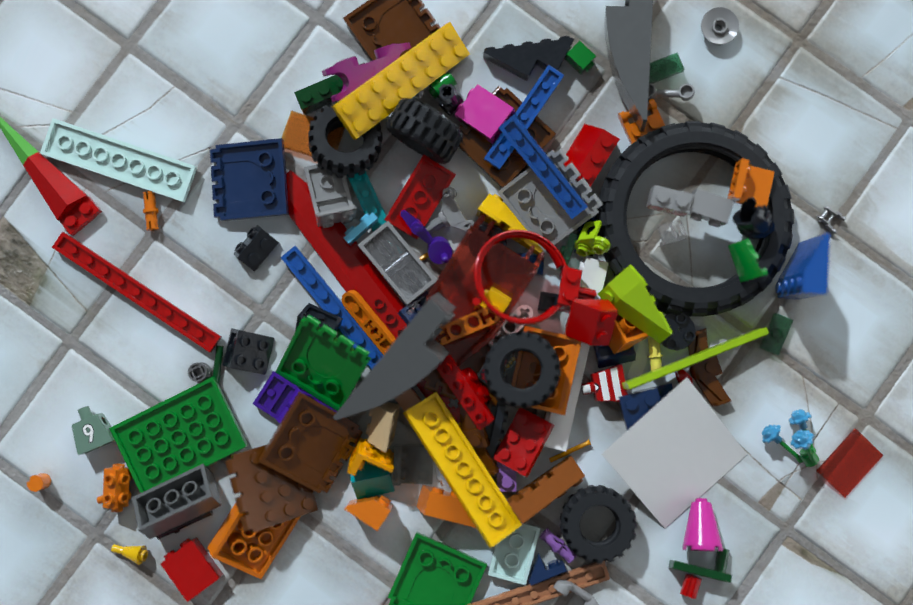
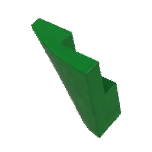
[728,238,768,283]

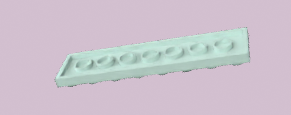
[40,118,198,203]

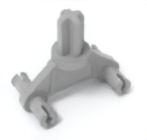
[426,187,476,234]

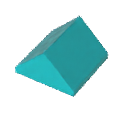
[350,461,395,499]

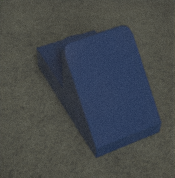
[398,291,432,325]
[528,553,567,585]

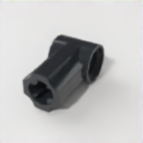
[439,84,464,115]

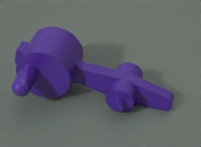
[400,210,452,264]

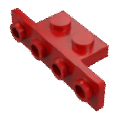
[436,355,494,430]

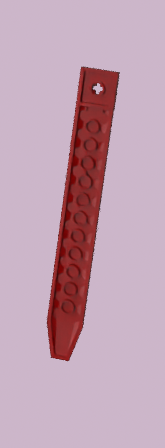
[286,170,461,424]

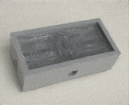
[358,221,437,306]

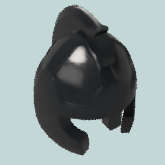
[733,197,776,239]

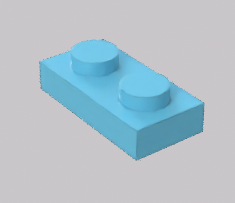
[344,212,379,246]

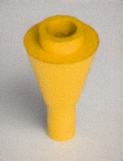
[111,544,148,565]

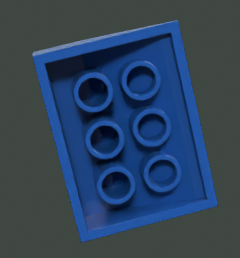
[775,233,830,300]

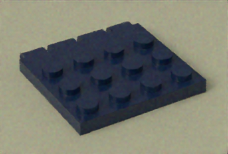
[210,138,289,221]

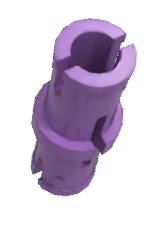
[539,528,576,564]

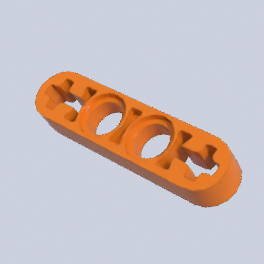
[436,305,500,345]

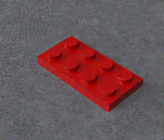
[384,154,456,240]

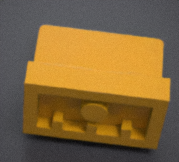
[347,438,394,476]

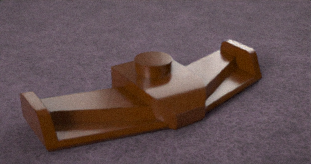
[688,328,731,407]
[459,402,499,475]

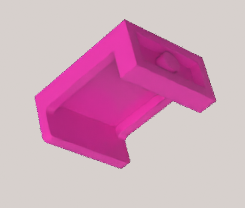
[455,84,516,144]

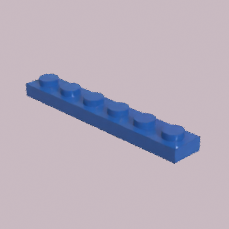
[484,65,564,171]
[499,115,588,219]

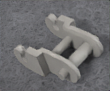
[816,206,846,234]

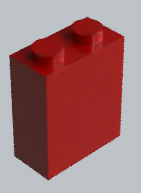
[160,537,224,602]

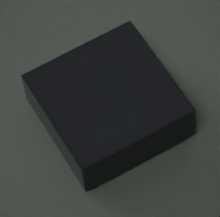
[537,291,558,314]

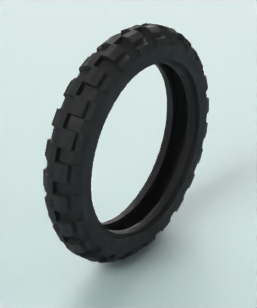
[596,121,794,317]

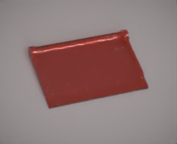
[816,428,883,498]

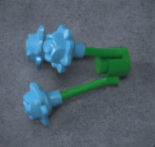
[762,409,820,467]

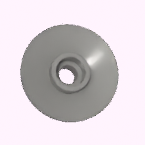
[701,7,739,45]

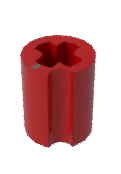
[680,573,702,599]

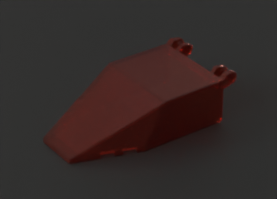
[425,214,545,371]

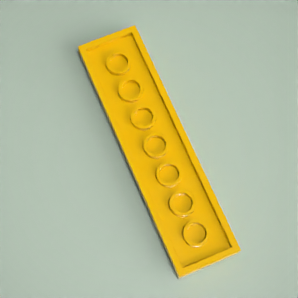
[332,22,470,140]
[403,392,522,548]

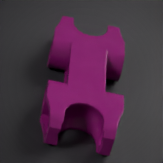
[322,42,411,102]

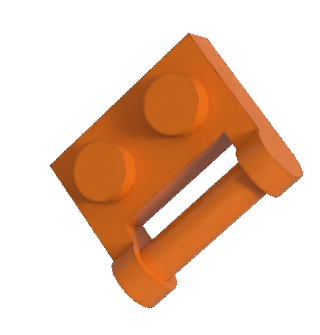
[618,98,665,144]

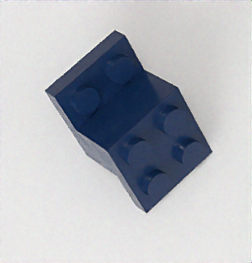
[618,383,673,431]

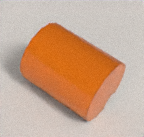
[27,473,51,492]

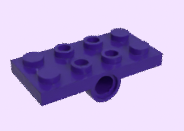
[252,371,337,423]

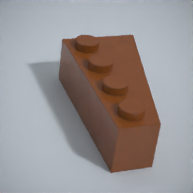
[507,455,585,524]

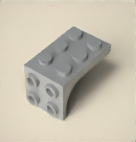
[304,164,357,228]

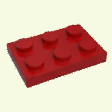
[493,408,555,478]

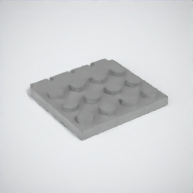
[497,148,603,253]

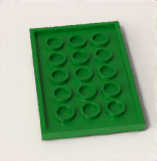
[109,376,248,493]

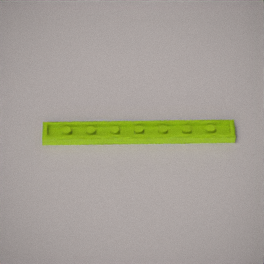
[622,327,769,390]

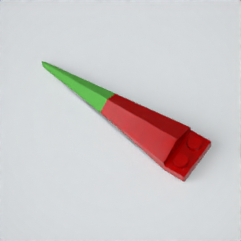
[0,117,102,236]

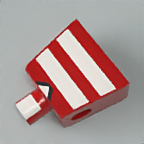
[581,364,628,401]

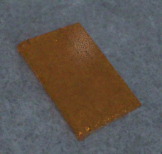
[281,111,345,157]

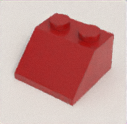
[565,299,618,346]

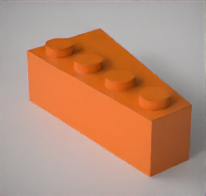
[416,484,476,528]

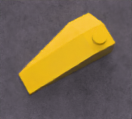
[476,193,543,256]

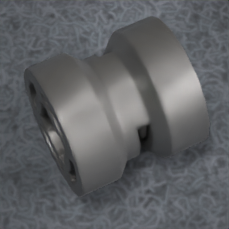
[188,362,212,382]

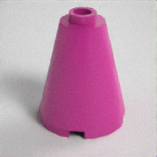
[682,498,723,552]

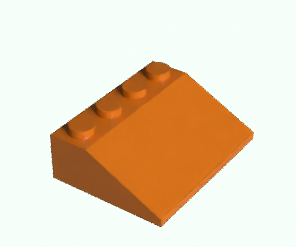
[511,326,581,415]
[207,495,301,579]

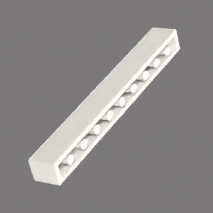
[544,257,608,452]

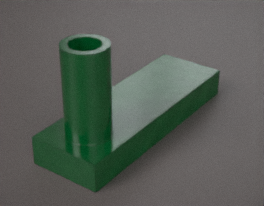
[668,548,732,583]

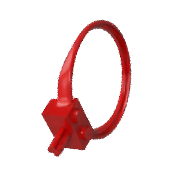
[474,230,597,325]

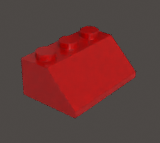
[564,124,620,187]

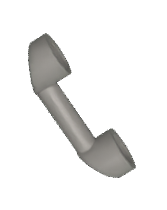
[648,83,695,101]
[553,580,598,605]

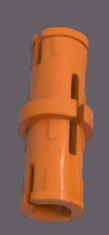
[143,191,159,231]

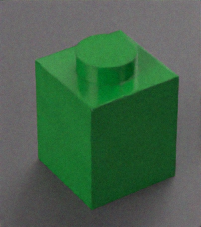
[565,41,596,74]

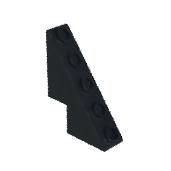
[483,36,574,81]

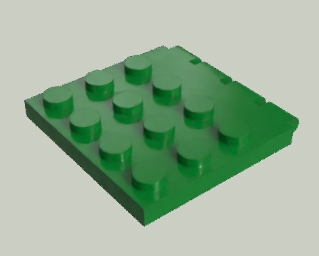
[275,315,371,411]
[388,531,487,605]

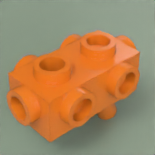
[97,464,132,512]

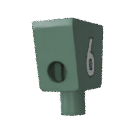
[72,406,115,455]

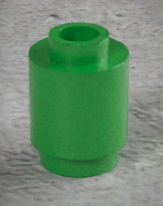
[428,72,457,100]

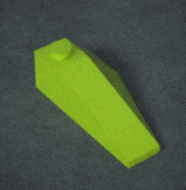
[598,264,673,343]

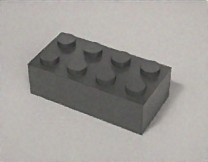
[132,464,222,539]

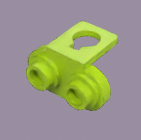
[574,220,611,257]

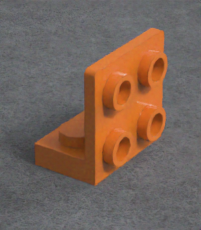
[728,159,774,208]

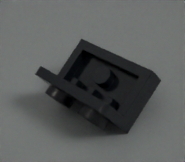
[234,225,279,272]

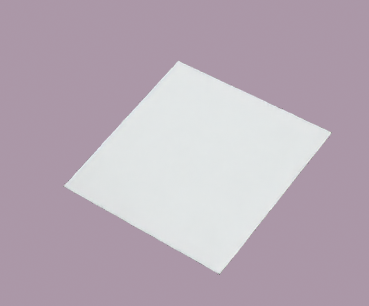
[602,378,747,528]

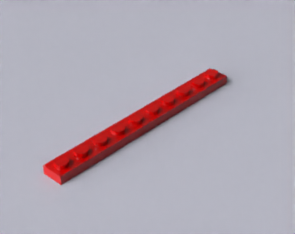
[52,231,222,353]

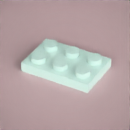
[488,523,541,585]

